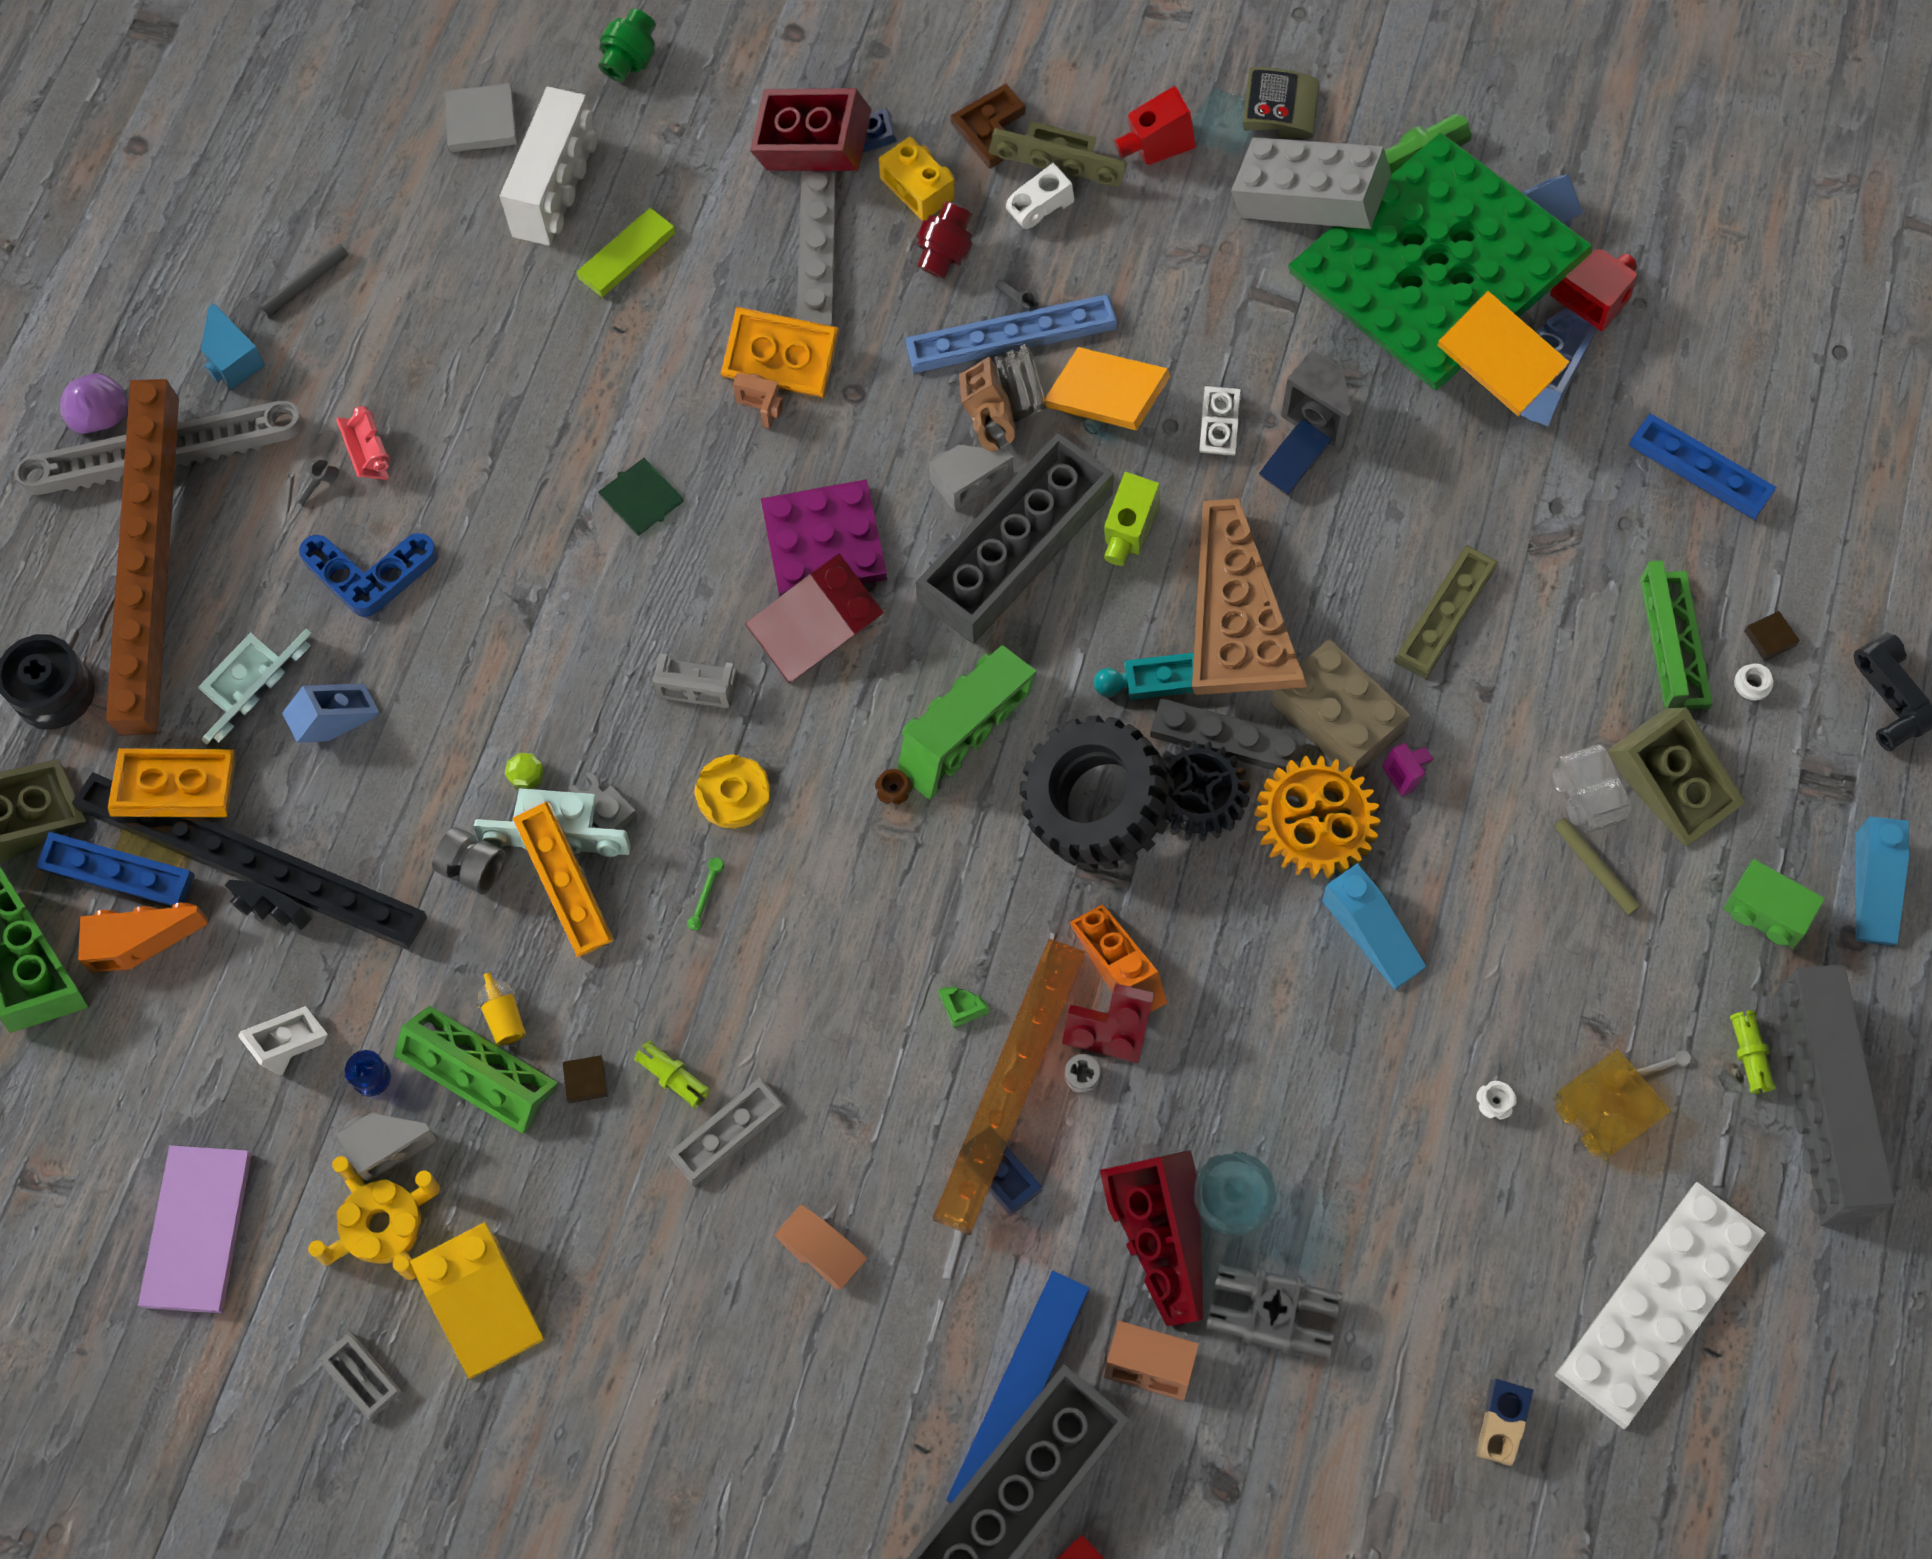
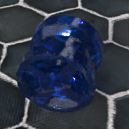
[344,1050,391,1097]

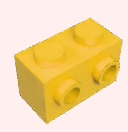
[879,136,955,221]

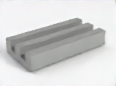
[317,1331,404,1422]

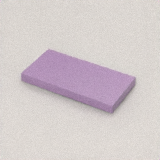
[138,1145,252,1314]

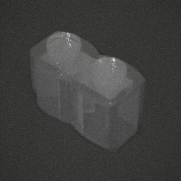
[1552,744,1632,834]

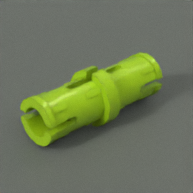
[1730,1010,1776,1094]
[634,1040,710,1109]

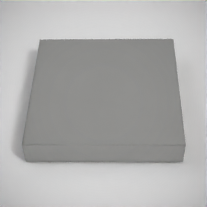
[444,83,517,153]

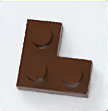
[951,83,1026,169]

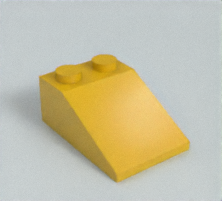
[410,1222,545,1380]

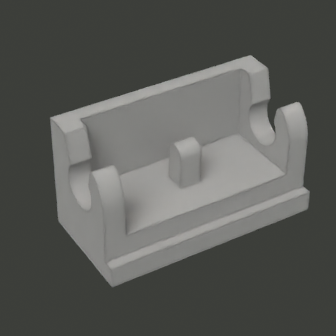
[652,653,737,708]

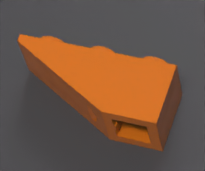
[78,903,208,973]
[1070,904,1167,1012]

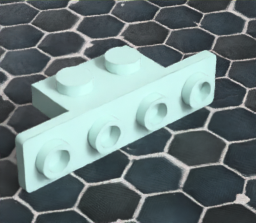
[198,628,312,745]
[474,788,631,857]

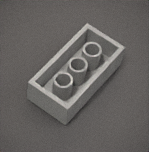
[1231,137,1391,229]

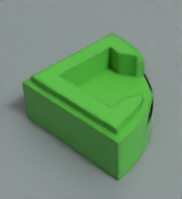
[938,987,990,1028]

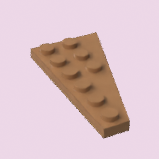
[1192,498,1307,695]

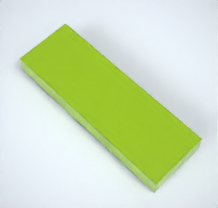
[576,208,676,298]

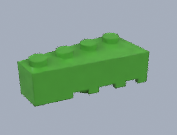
[897,645,1037,800]
[0,867,88,1033]

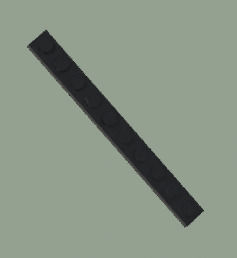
[72,772,427,950]

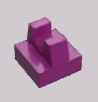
[1381,743,1433,797]

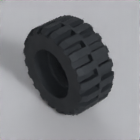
[1019,715,1175,870]

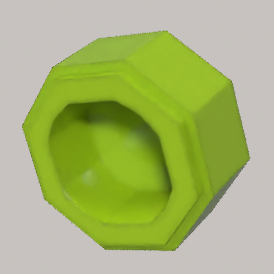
[505,753,544,791]

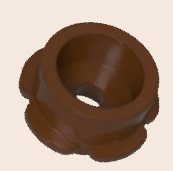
[875,769,912,805]

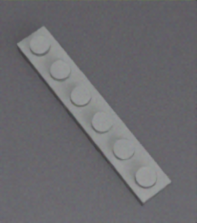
[797,171,836,326]

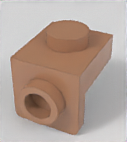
[733,372,784,429]

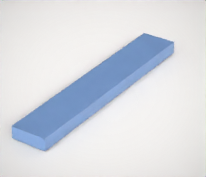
[905,294,1118,373]

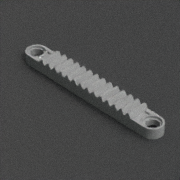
[14,401,303,495]

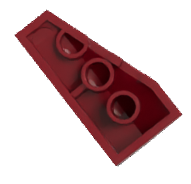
[1100,1150,1203,1326]

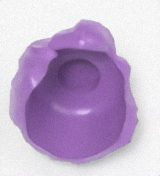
[60,374,128,434]

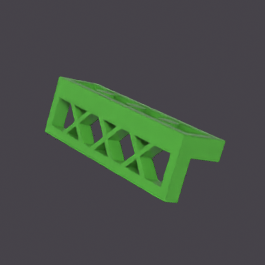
[1640,560,1713,710]
[394,1006,558,1134]

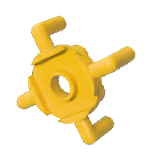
[308,1156,440,1280]

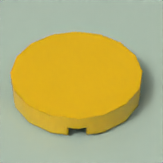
[694,754,771,829]

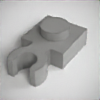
[570,772,637,830]

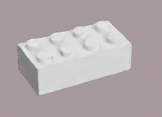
[499,86,598,246]

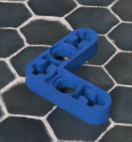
[299,533,438,617]

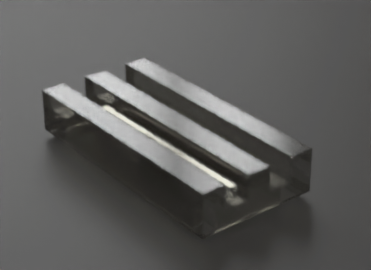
[995,344,1047,422]

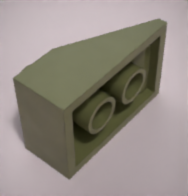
[1607,708,1746,846]
[0,759,86,863]

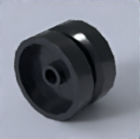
[0,634,95,729]

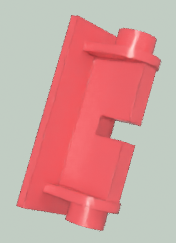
[336,406,390,480]

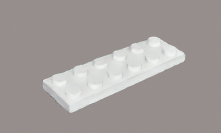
[1555,1182,1766,1429]

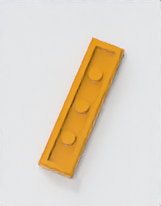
[512,801,615,958]

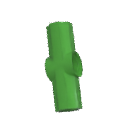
[1385,114,1472,175]

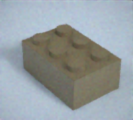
[1271,639,1410,778]

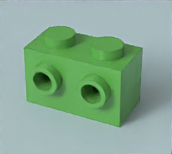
[1723,859,1825,949]

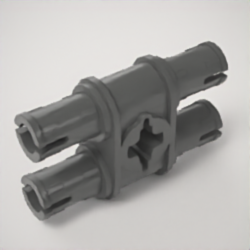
[1206,1263,1342,1359]

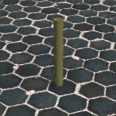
[1554,817,1641,916]

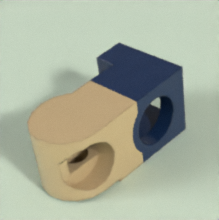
[1477,1378,1534,1466]

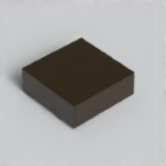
[1744,611,1800,661]
[562,1055,608,1103]

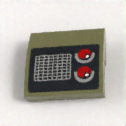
[1243,67,1319,138]

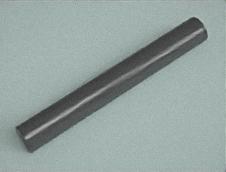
[259,244,348,318]

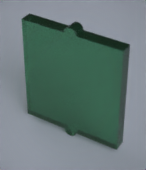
[598,458,684,536]

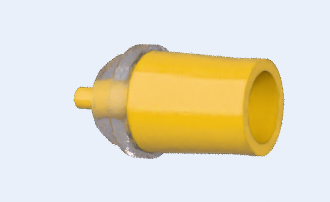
[477,972,526,1046]

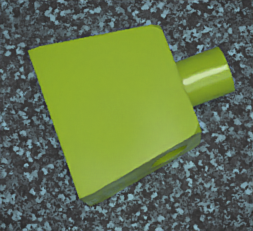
[1104,471,1160,566]

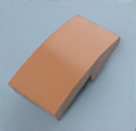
[773,1204,867,1290]

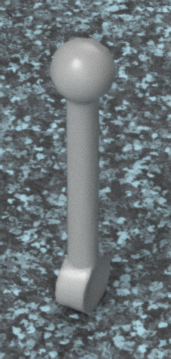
[1613,1050,1691,1087]

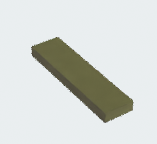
[1394,545,1498,680]

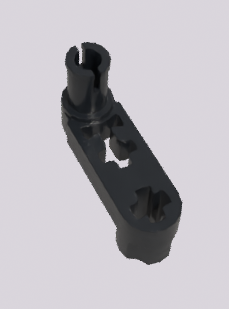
[1853,632,1932,751]

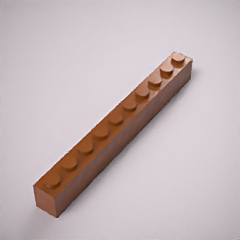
[106,379,179,736]

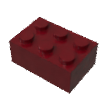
[750,88,872,171]

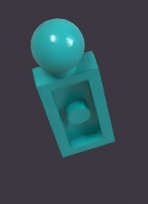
[1093,652,1194,700]

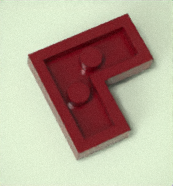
[1062,983,1154,1063]

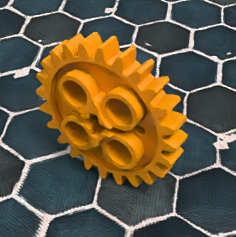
[1254,756,1381,879]

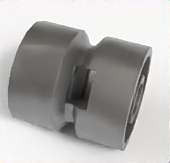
[432,827,505,894]

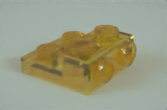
[1553,1048,1671,1162]

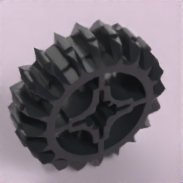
[1162,740,1250,842]

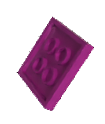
[761,479,887,597]

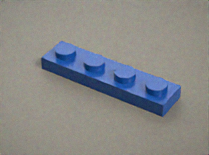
[1629,413,1777,520]
[35,832,195,907]

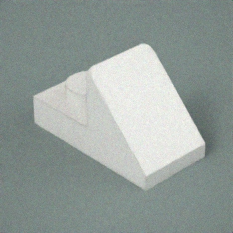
[238,1006,328,1075]

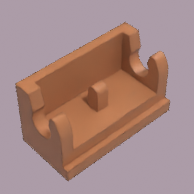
[1103,1320,1199,1401]

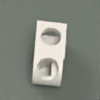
[1006,163,1075,229]

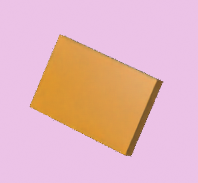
[1437,291,1569,416]
[721,307,840,398]
[1044,347,1171,431]
[108,748,236,817]

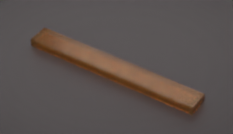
[933,938,1085,1235]

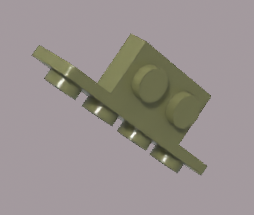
[988,121,1127,186]

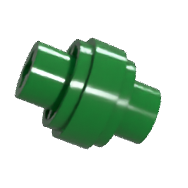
[598,9,656,82]

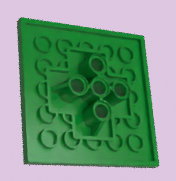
[1288,132,1592,391]

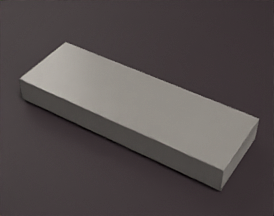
[667,1077,787,1187]

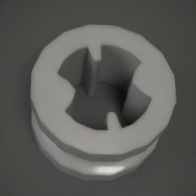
[1064,1054,1100,1094]

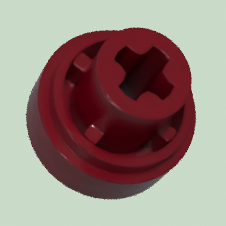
[916,201,973,279]

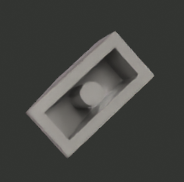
[929,444,1013,511]
[336,1113,438,1183]

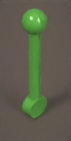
[687,857,724,931]

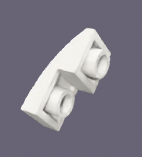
[1199,386,1240,456]

